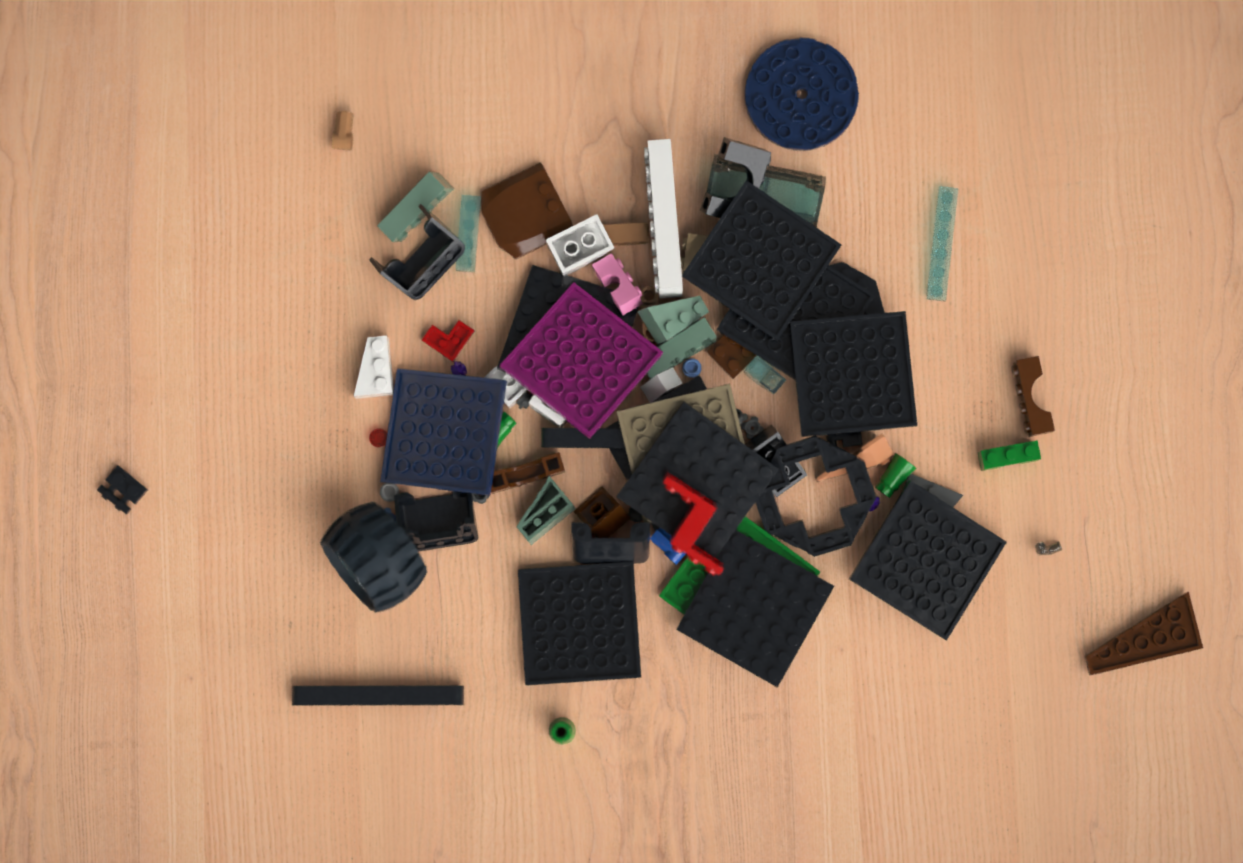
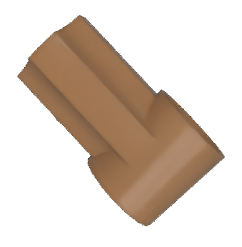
[332,111,353,150]

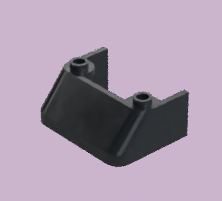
[369,204,465,300]

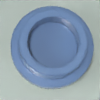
[682,358,701,378]

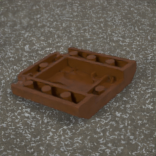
[481,162,573,259]

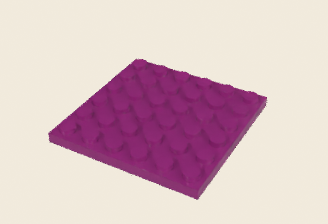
[500,282,663,439]

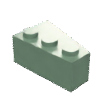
[637,295,709,344]
[517,476,576,545]

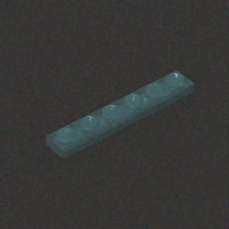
[926,186,958,302]

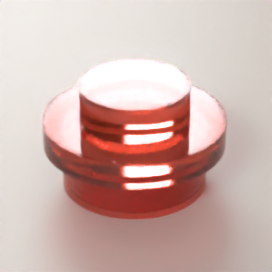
[369,428,387,448]

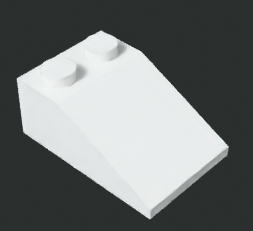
[546,214,614,276]

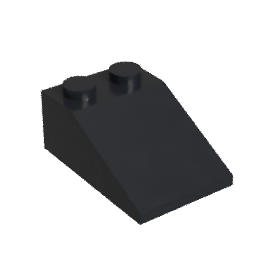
[745,425,807,497]

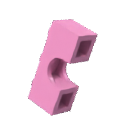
[592,253,643,315]

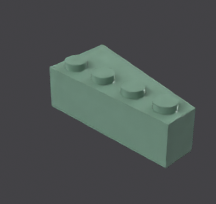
[377,172,454,242]
[646,317,717,380]

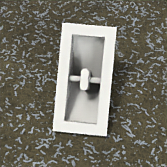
[640,367,683,403]

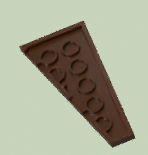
[1084,592,1203,675]

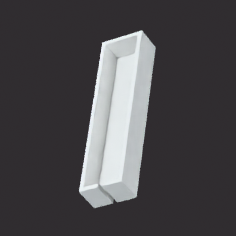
[644,139,683,299]

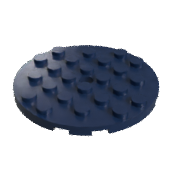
[745,38,859,151]

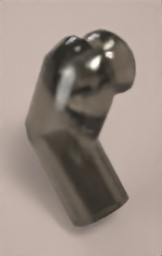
[1035,541,1062,555]

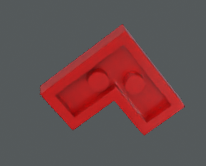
[422,320,475,362]

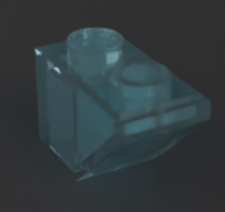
[744,356,786,395]

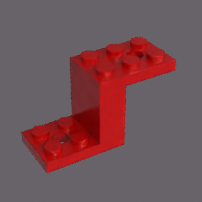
[663,472,724,575]

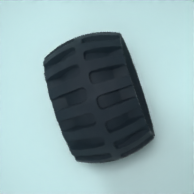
[320,502,427,613]

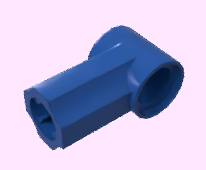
[650,528,686,565]

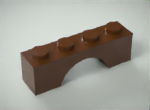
[1011,356,1055,437]
[491,452,565,494]

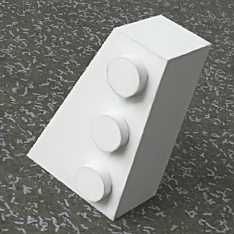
[354,335,394,399]

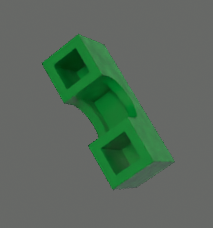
[978,440,1041,471]

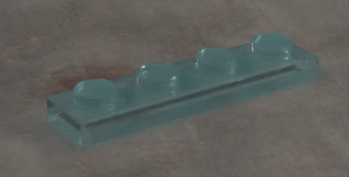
[456,195,481,272]

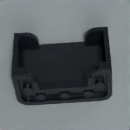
[394,491,478,552]
[572,522,650,564]

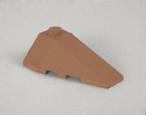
[815,433,893,482]

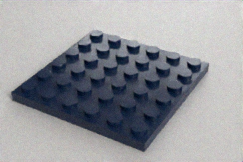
[380,369,507,496]

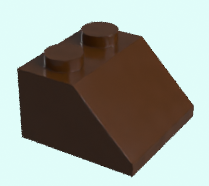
[573,487,631,538]

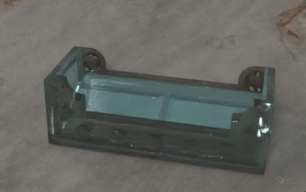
[707,154,826,227]

